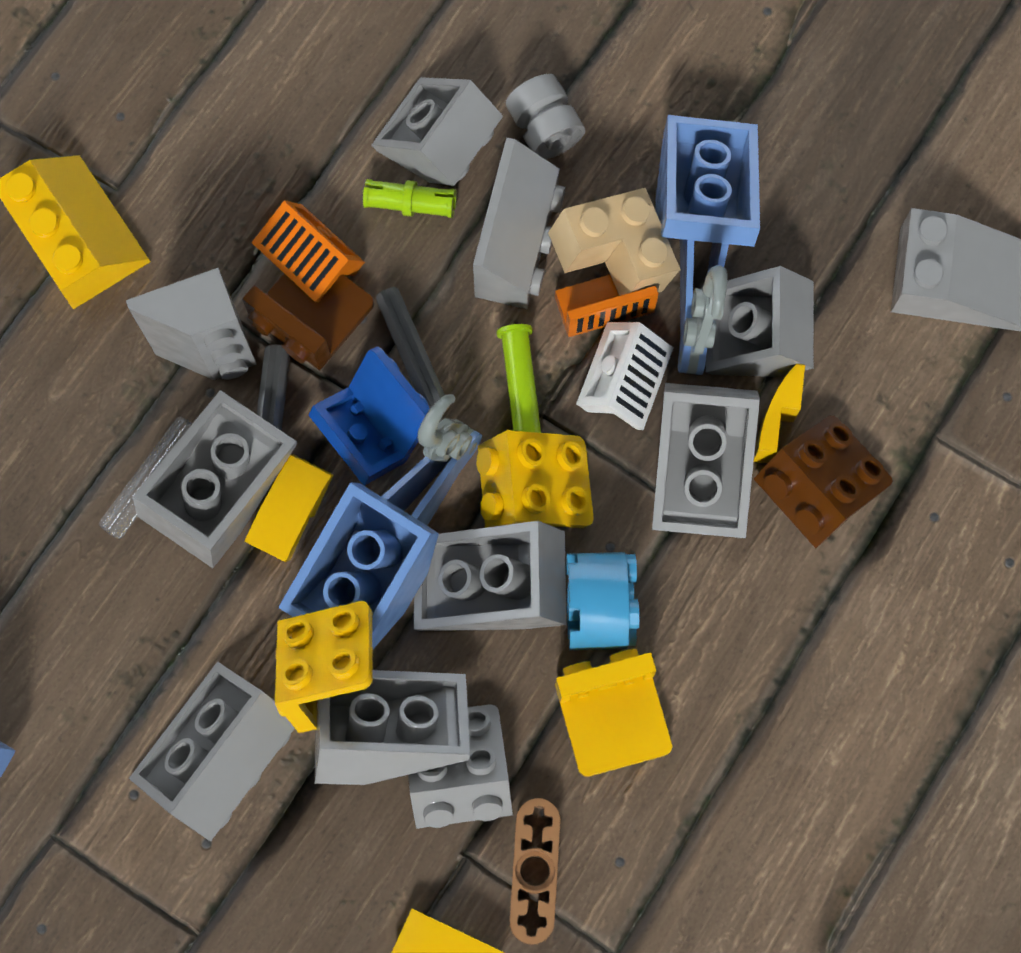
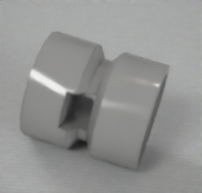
[506,74,585,159]

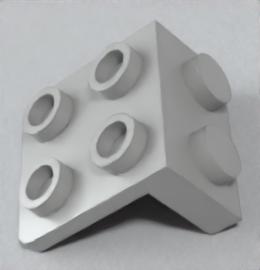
[408,704,513,829]

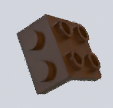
[242,274,374,371]
[754,415,893,548]

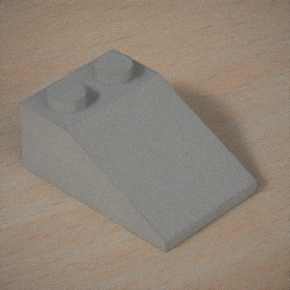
[891,208,1021,331]
[652,383,760,538]
[133,390,297,568]
[414,521,567,631]
[315,670,470,785]

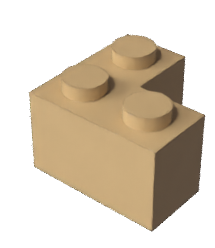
[548,188,681,296]

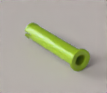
[496,324,541,433]

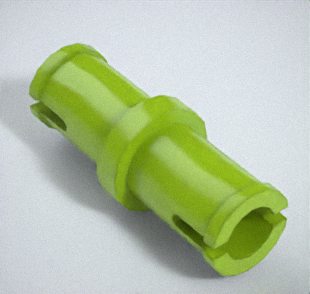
[363,179,457,218]

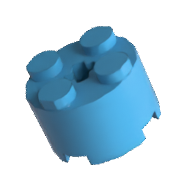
[566,552,639,650]

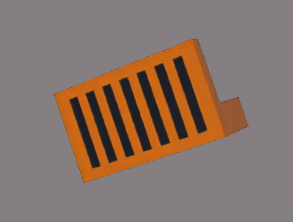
[251,201,365,302]
[555,275,659,338]

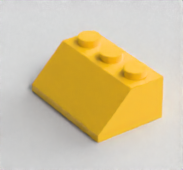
[0,155,150,309]

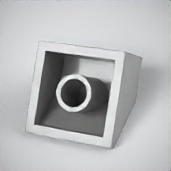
[371,77,503,186]
[706,266,814,377]

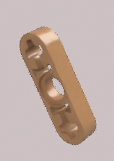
[510,798,560,945]

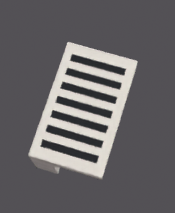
[576,322,673,430]

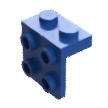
[308,346,430,486]

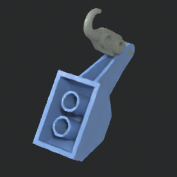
[655,115,760,375]
[278,394,482,650]

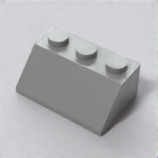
[473,137,566,309]
[126,268,257,380]
[129,662,295,842]

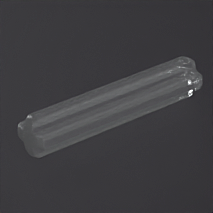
[99,417,193,539]

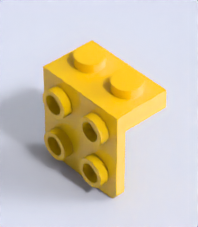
[476,430,594,528]
[274,601,373,733]
[555,649,672,777]

